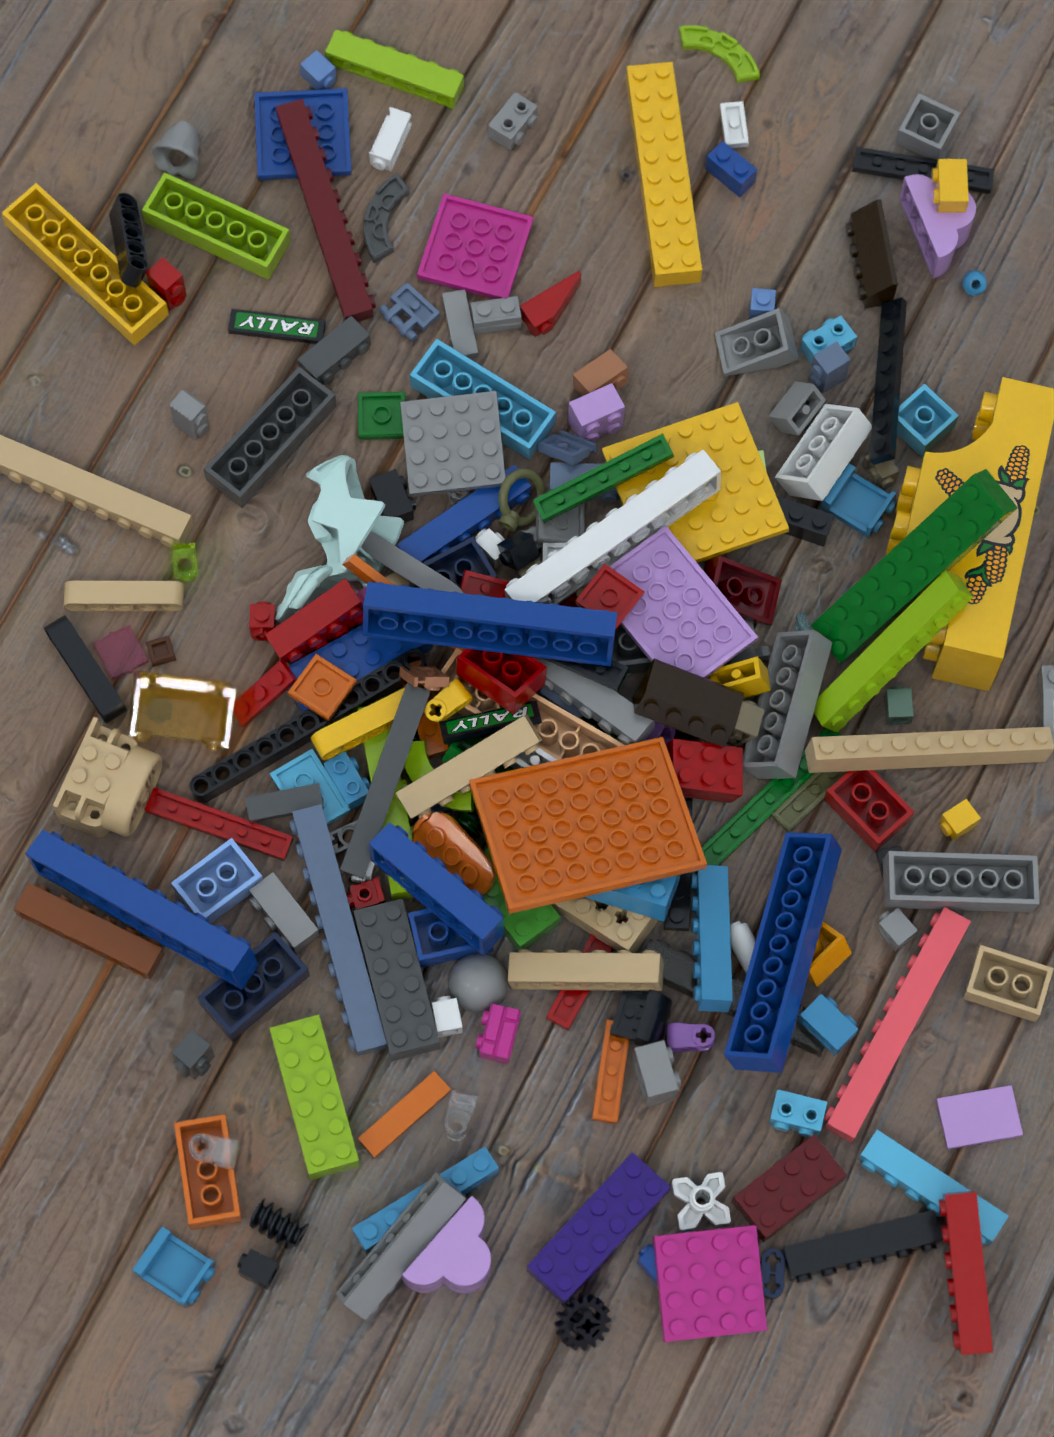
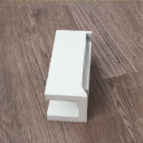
[369,107,412,171]

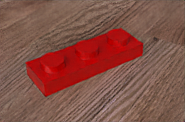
[229,661,297,726]

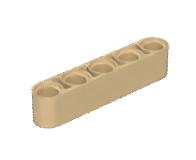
[63,581,184,611]

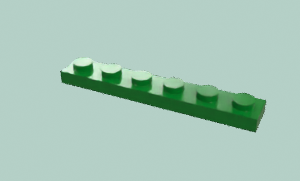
[533,433,675,523]

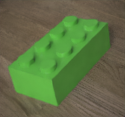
[483,848,561,951]

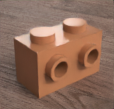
[573,349,629,396]

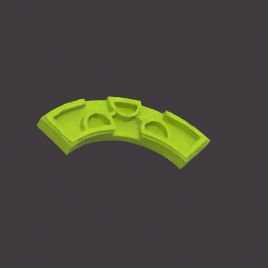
[679,25,760,83]
[404,740,474,812]

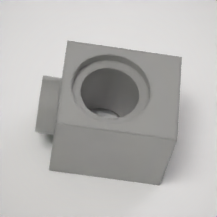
[876,908,918,952]

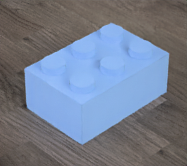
[171,838,263,924]

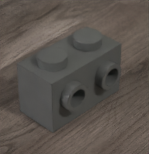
[171,1029,215,1080]

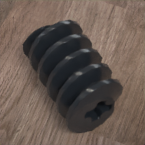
[250,1198,309,1250]

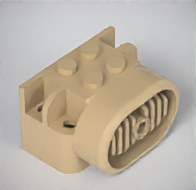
[53,717,162,837]

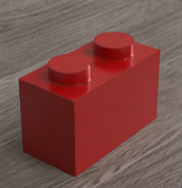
[146,257,187,311]

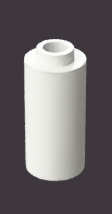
[730,921,756,974]

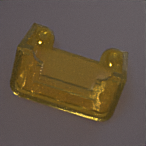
[128,671,236,750]

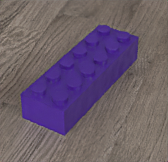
[527,1152,671,1304]

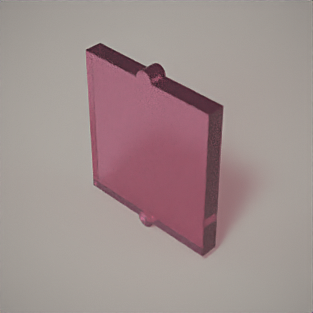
[93,625,149,680]

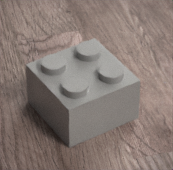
[895,93,960,160]
[632,1040,681,1108]

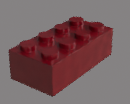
[732,1134,847,1243]

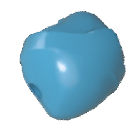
[962,270,987,296]

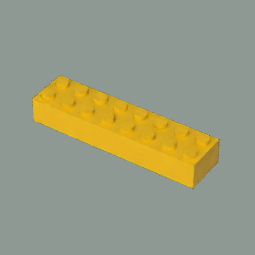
[2,183,169,346]

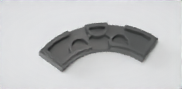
[364,173,410,263]

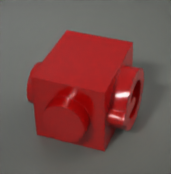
[249,601,277,641]

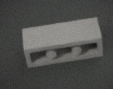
[249,872,320,954]

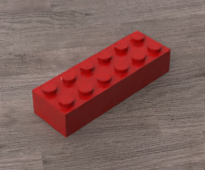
[939,1191,993,1355]

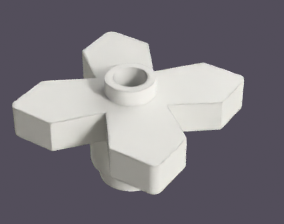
[672,1172,731,1232]

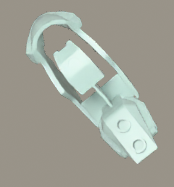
[275,455,404,623]

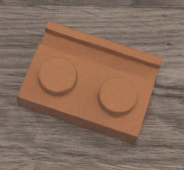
[399,667,449,691]

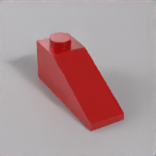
[520,271,581,337]

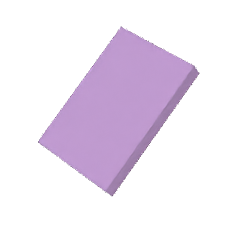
[936,1085,1023,1150]

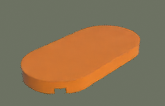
[412,812,495,896]

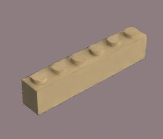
[396,715,543,819]
[508,949,664,991]

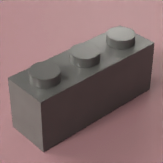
[297,316,371,385]

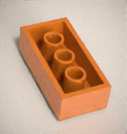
[174,1114,242,1230]

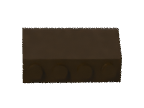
[846,199,898,308]
[632,658,744,747]

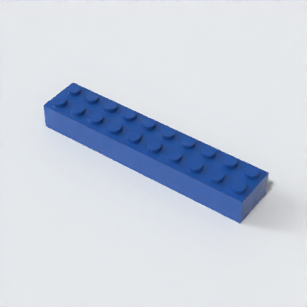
[363,582,617,666]
[25,829,258,990]
[724,832,842,1073]

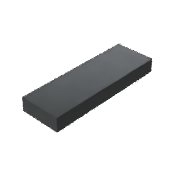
[245,783,324,823]

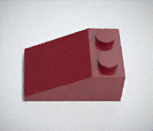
[703,555,782,626]

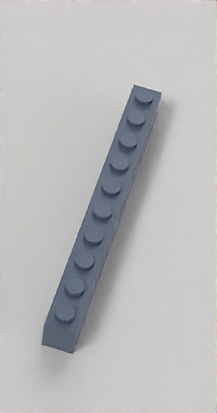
[289,804,387,1056]

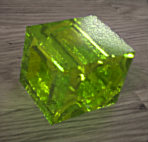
[171,542,199,581]

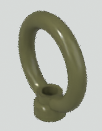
[498,468,546,531]

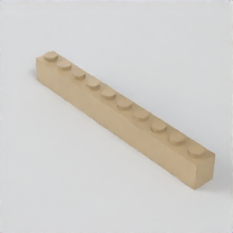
[0,435,193,549]
[805,727,1054,773]

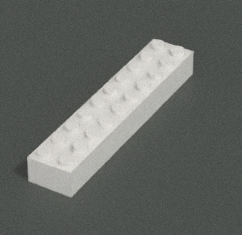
[504,450,721,604]

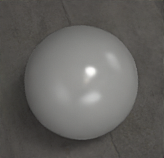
[448,953,509,1013]

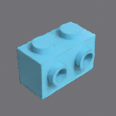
[800,315,857,364]
[769,1089,827,1138]

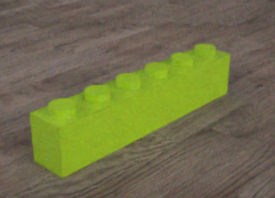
[325,29,464,109]

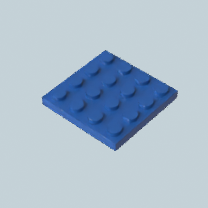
[254,88,352,180]

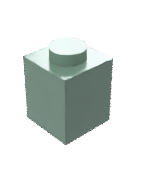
[884,686,914,725]

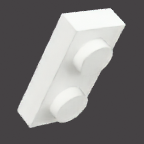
[720,101,749,148]

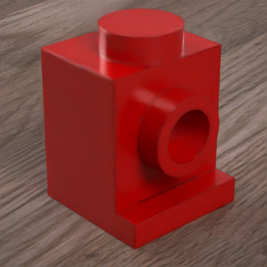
[346,877,385,910]

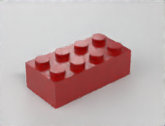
[265,578,365,665]

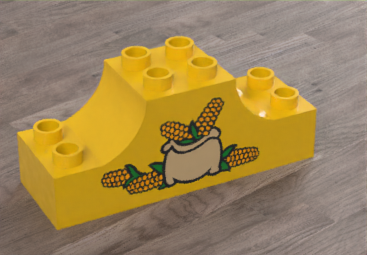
[885,377,1054,691]

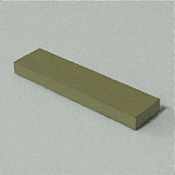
[771,771,848,832]

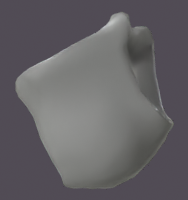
[152,120,200,180]

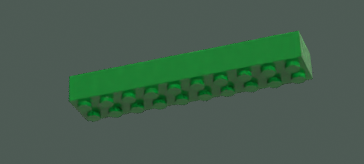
[810,469,1018,663]

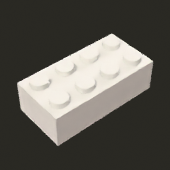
[775,404,872,501]

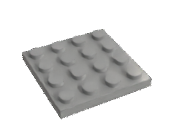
[400,391,506,497]

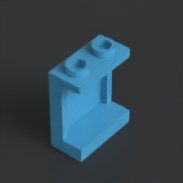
[820,463,897,538]
[132,1226,216,1308]

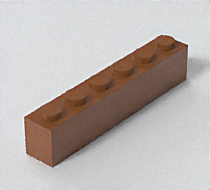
[14,883,164,980]

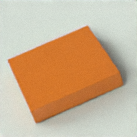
[287,654,357,721]

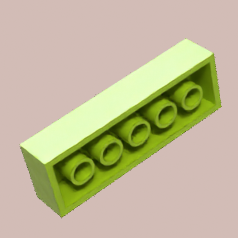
[142,172,291,280]
[270,1014,360,1180]

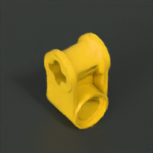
[425,678,473,723]

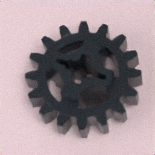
[554,1293,611,1351]

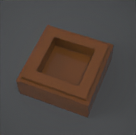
[145,635,176,667]

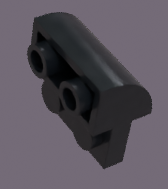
[610,989,673,1046]

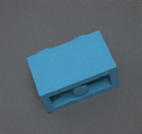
[798,994,858,1056]

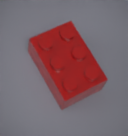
[456,648,547,715]
[666,739,743,803]
[824,770,914,852]

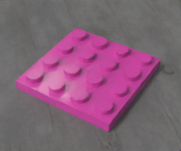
[417,193,534,299]
[653,1225,767,1342]

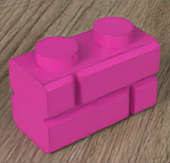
[475,1004,521,1064]

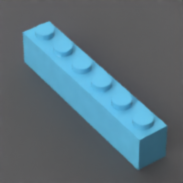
[858,1130,1009,1246]

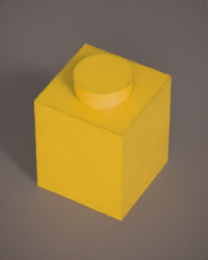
[939,799,981,841]

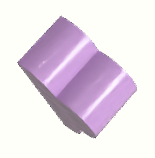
[899,175,976,279]
[402,1196,491,1294]

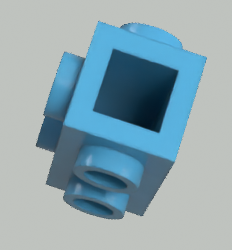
[323,752,370,810]

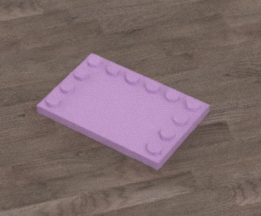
[588,525,758,678]

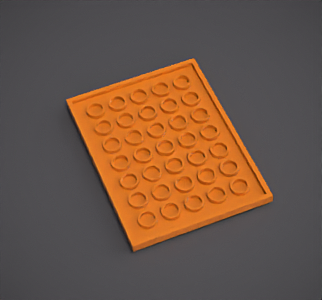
[469,737,707,914]

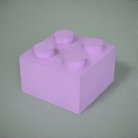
[568,383,625,442]

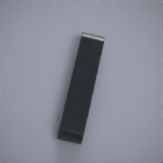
[109,193,149,287]
[44,615,127,724]

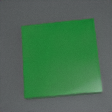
[358,392,406,440]

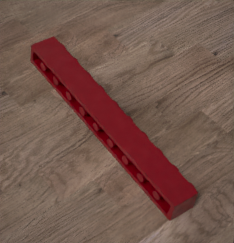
[276,99,376,322]

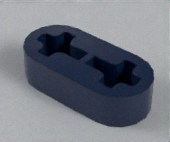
[760,1248,785,1300]

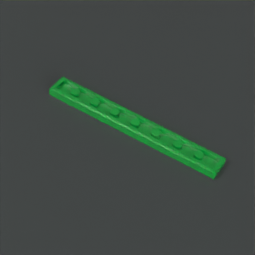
[701,728,842,866]

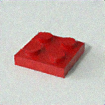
[575,563,645,632]

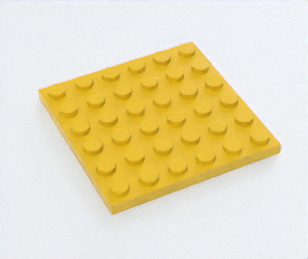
[602,402,789,563]

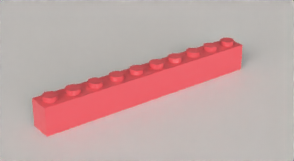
[824,907,971,1143]

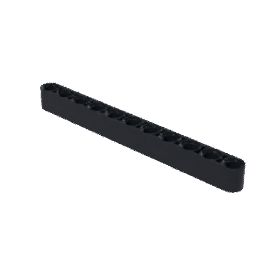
[190,649,427,803]

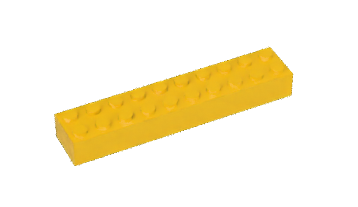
[626,62,702,287]

